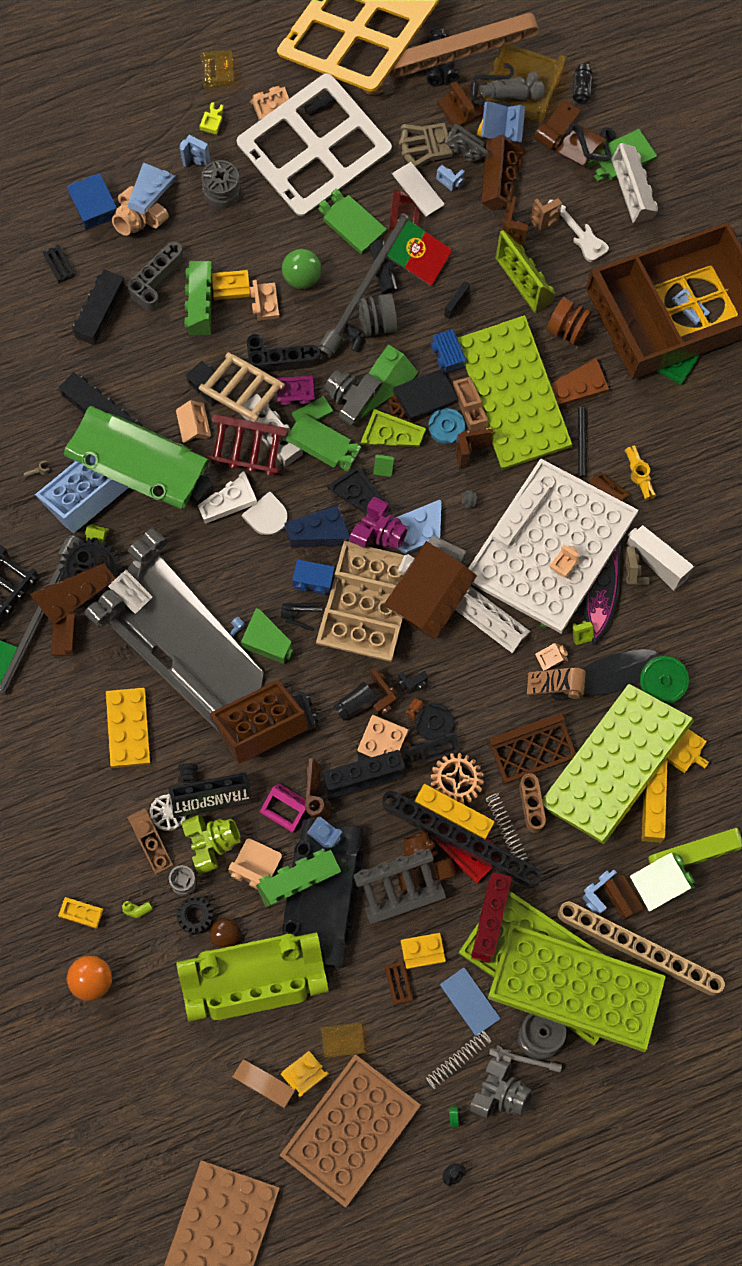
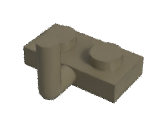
[625,547,649,585]

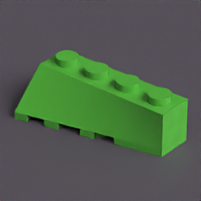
[185,261,212,335]
[256,849,341,907]

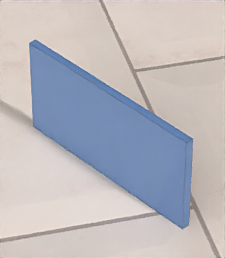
[440,968,501,1036]

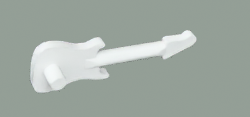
[548,200,609,262]

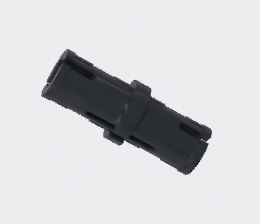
[303,92,336,116]

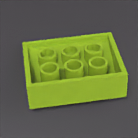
[496,230,555,313]

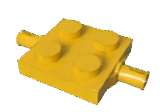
[666,729,709,773]

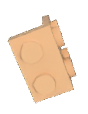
[229,839,282,890]

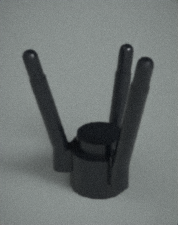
[281,602,323,631]

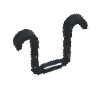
[471,63,514,107]
[566,123,616,161]

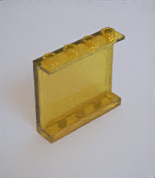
[481,44,567,123]

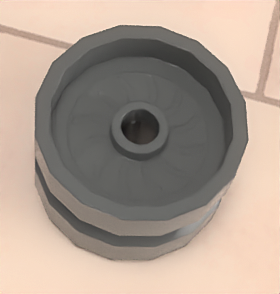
[518,1013,566,1060]

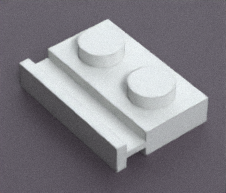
[108,570,152,614]

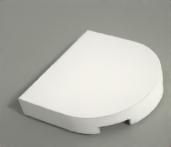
[242,492,287,535]

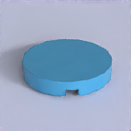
[429,408,465,444]

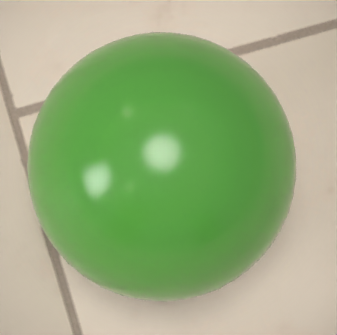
[282,249,321,289]

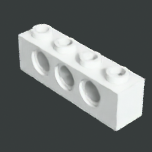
[241,394,303,467]

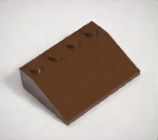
[384,541,477,639]
[209,680,308,764]

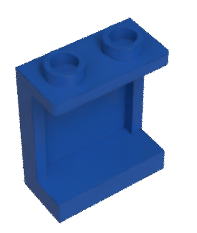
[67,174,117,230]

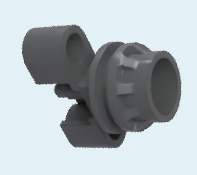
[324,370,383,427]
[470,1056,533,1119]

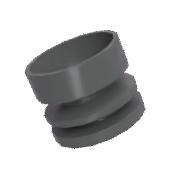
[202,160,240,209]
[359,293,397,336]

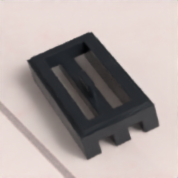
[42,244,75,283]
[444,281,470,320]

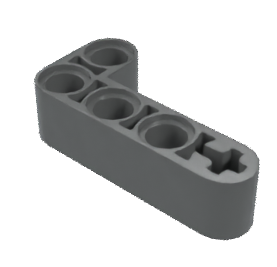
[128,242,183,312]

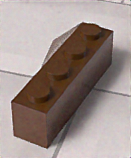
[481,134,525,211]

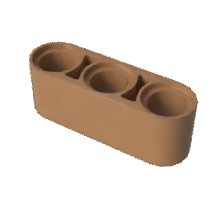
[519,774,546,833]

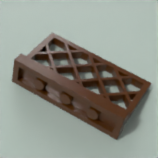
[487,713,576,783]

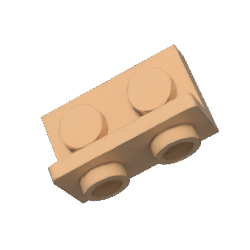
[250,86,289,120]
[250,280,279,321]

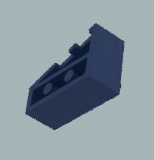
[284,505,350,548]

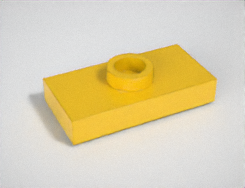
[58,897,104,929]

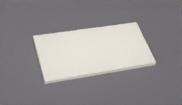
[392,162,445,216]

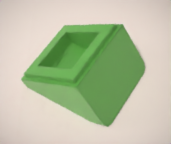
[374,455,394,477]

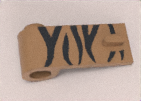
[527,668,586,699]

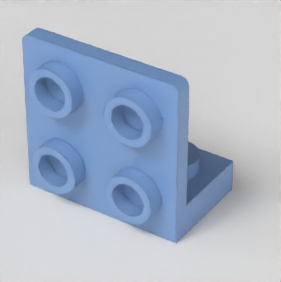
[481,101,525,143]

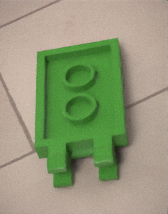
[587,129,657,182]
[318,189,387,255]
[286,412,361,471]

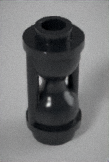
[573,64,592,104]

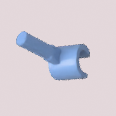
[230,617,245,637]

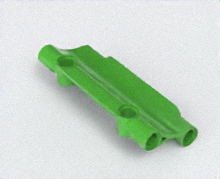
[64,406,209,510]

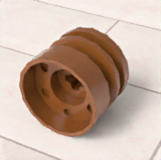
[546,297,592,345]

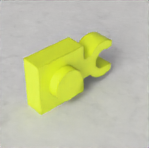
[199,102,223,135]

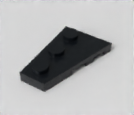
[327,466,391,515]

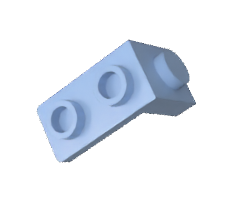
[582,870,617,915]

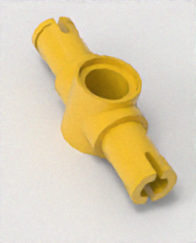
[625,446,656,501]

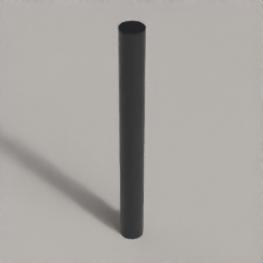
[578,407,586,478]

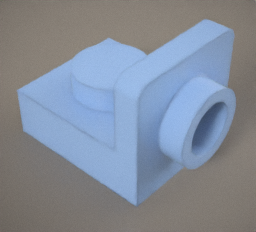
[436,165,465,191]

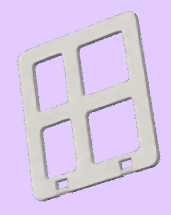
[237,73,391,216]

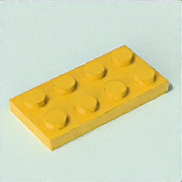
[106,688,150,768]

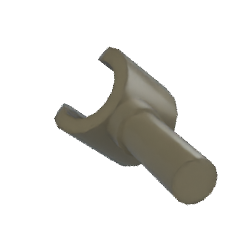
[23,461,50,477]

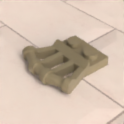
[399,123,453,170]

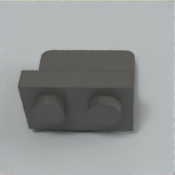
[445,124,488,162]

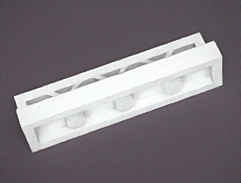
[455,586,530,653]

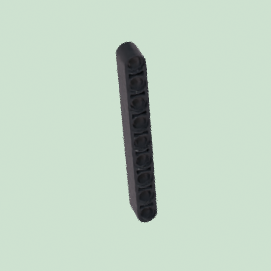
[382,791,542,888]

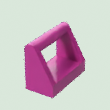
[260,783,307,833]

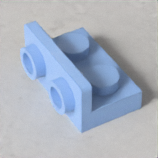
[180,135,211,167]

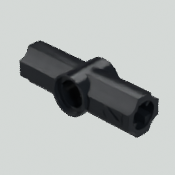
[370,240,397,295]

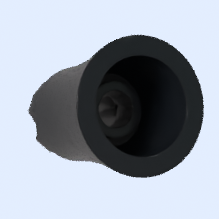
[333,681,378,721]

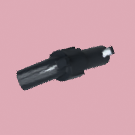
[344,322,365,352]

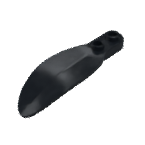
[550,649,659,701]

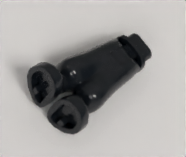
[426,29,459,86]

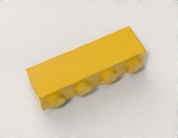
[642,761,667,843]
[415,784,495,840]

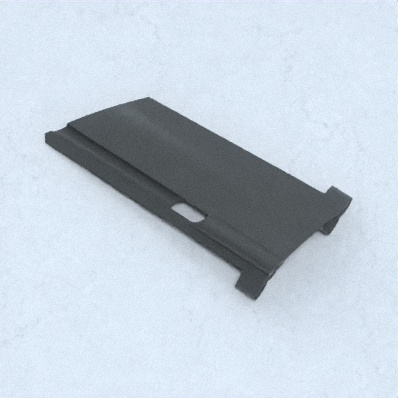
[85,528,264,732]

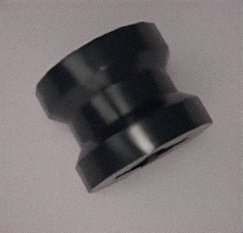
[178,763,198,783]

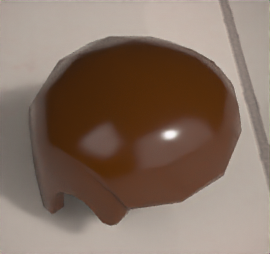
[209,918,241,948]

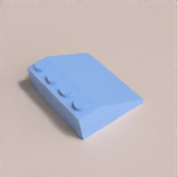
[35,455,129,533]

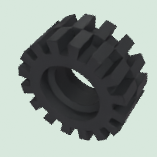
[176,896,214,935]

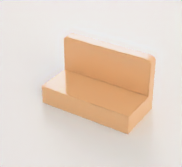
[176,400,211,443]

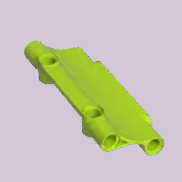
[176,932,329,1022]

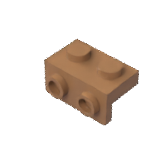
[530,198,562,231]

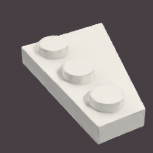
[198,472,258,524]

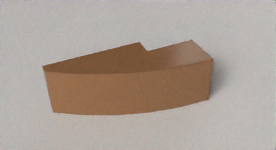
[453,377,488,432]
[232,1059,295,1109]

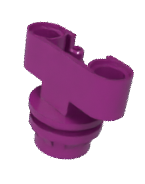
[349,497,408,549]

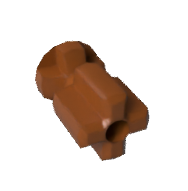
[405,698,424,719]

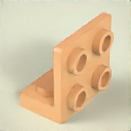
[358,715,410,757]

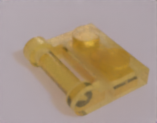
[201,50,234,88]

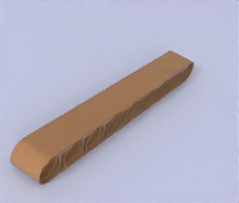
[389,13,539,78]

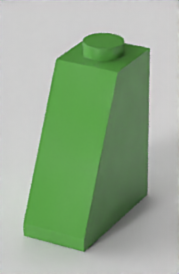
[241,608,294,664]

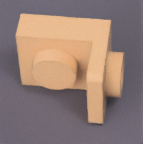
[535,643,568,671]

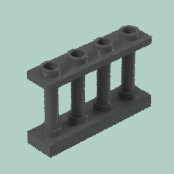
[353,849,446,924]

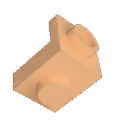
[550,544,579,578]

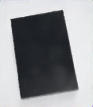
[393,369,458,420]

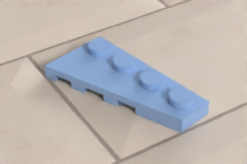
[128,163,175,214]

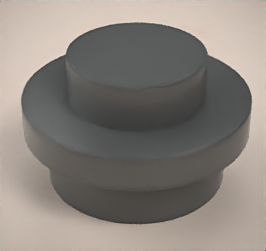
[462,490,477,509]

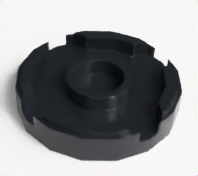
[415,703,454,741]

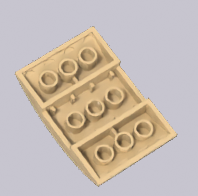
[316,541,414,662]

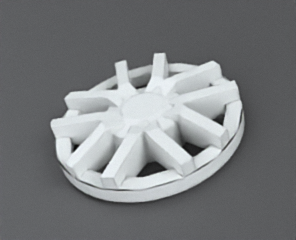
[150,794,186,831]

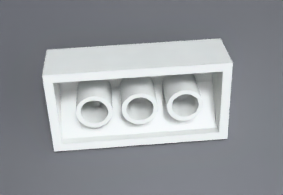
[611,143,658,224]

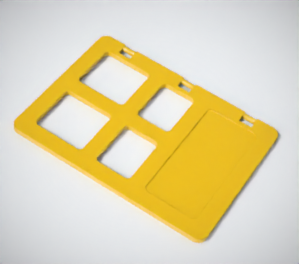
[277,0,440,92]

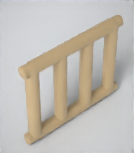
[199,352,285,422]

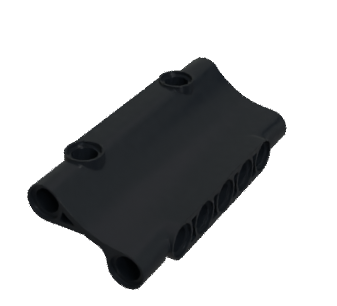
[282,820,364,968]

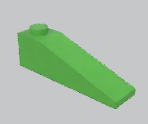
[360,345,418,418]

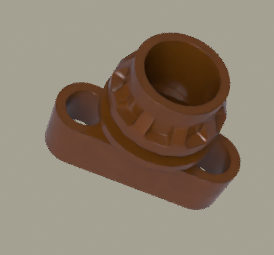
[397,832,456,890]

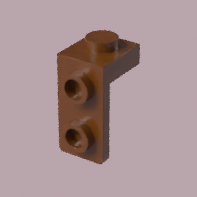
[370,669,397,716]

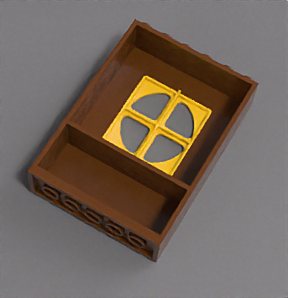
[585,222,742,379]

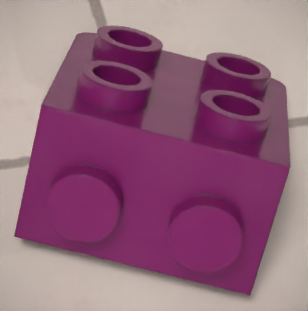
[276,376,315,405]

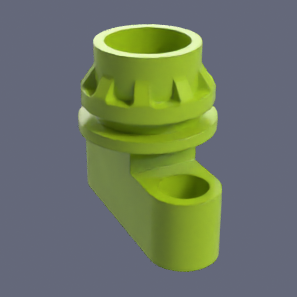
[182,815,240,875]

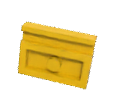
[212,270,250,300]
[401,933,446,970]
[281,1051,329,1097]

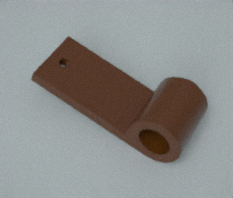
[534,100,581,150]
[305,758,331,821]

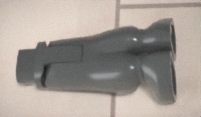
[480,71,544,100]

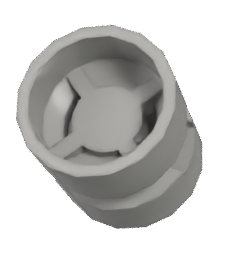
[169,865,197,896]

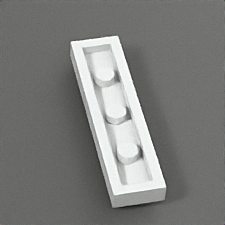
[492,479,550,548]

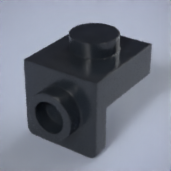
[397,671,429,694]

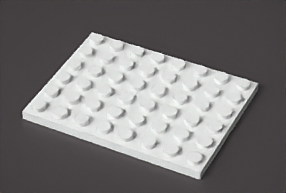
[468,459,638,633]

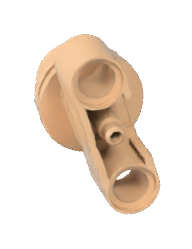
[112,186,169,235]

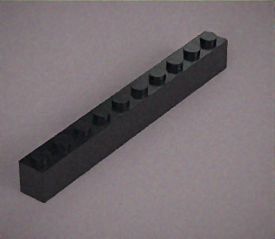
[58,372,214,506]

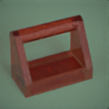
[389,190,420,231]

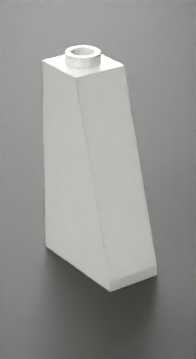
[626,525,694,591]

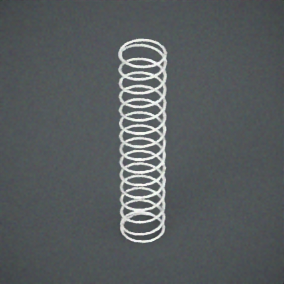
[486,793,528,861]
[426,1030,491,1089]

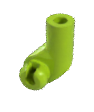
[122,901,153,918]

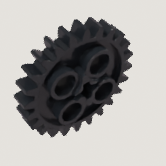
[59,538,122,600]

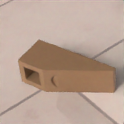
[127,809,173,874]

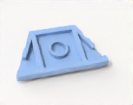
[396,500,441,555]

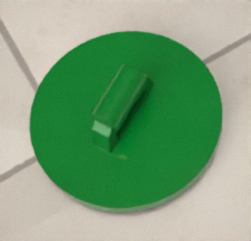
[640,656,689,704]

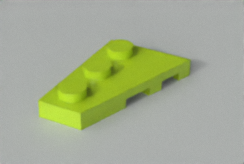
[361,409,426,447]

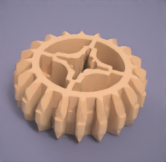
[431,753,484,805]

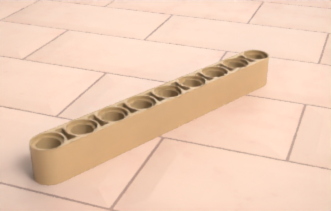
[558,902,725,996]

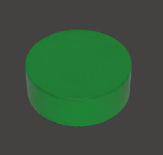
[449,1106,459,1128]

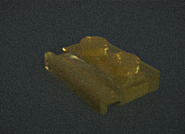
[321,1023,365,1058]

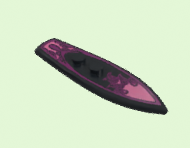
[583,541,621,645]

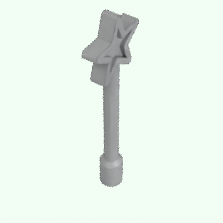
[489,1045,562,1072]

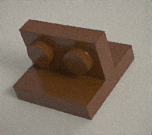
[437,81,484,127]

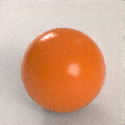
[67,955,112,1001]

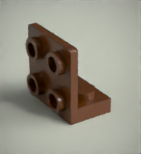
[502,196,528,248]
[455,428,495,469]

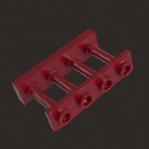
[206,414,289,476]
[470,872,512,963]

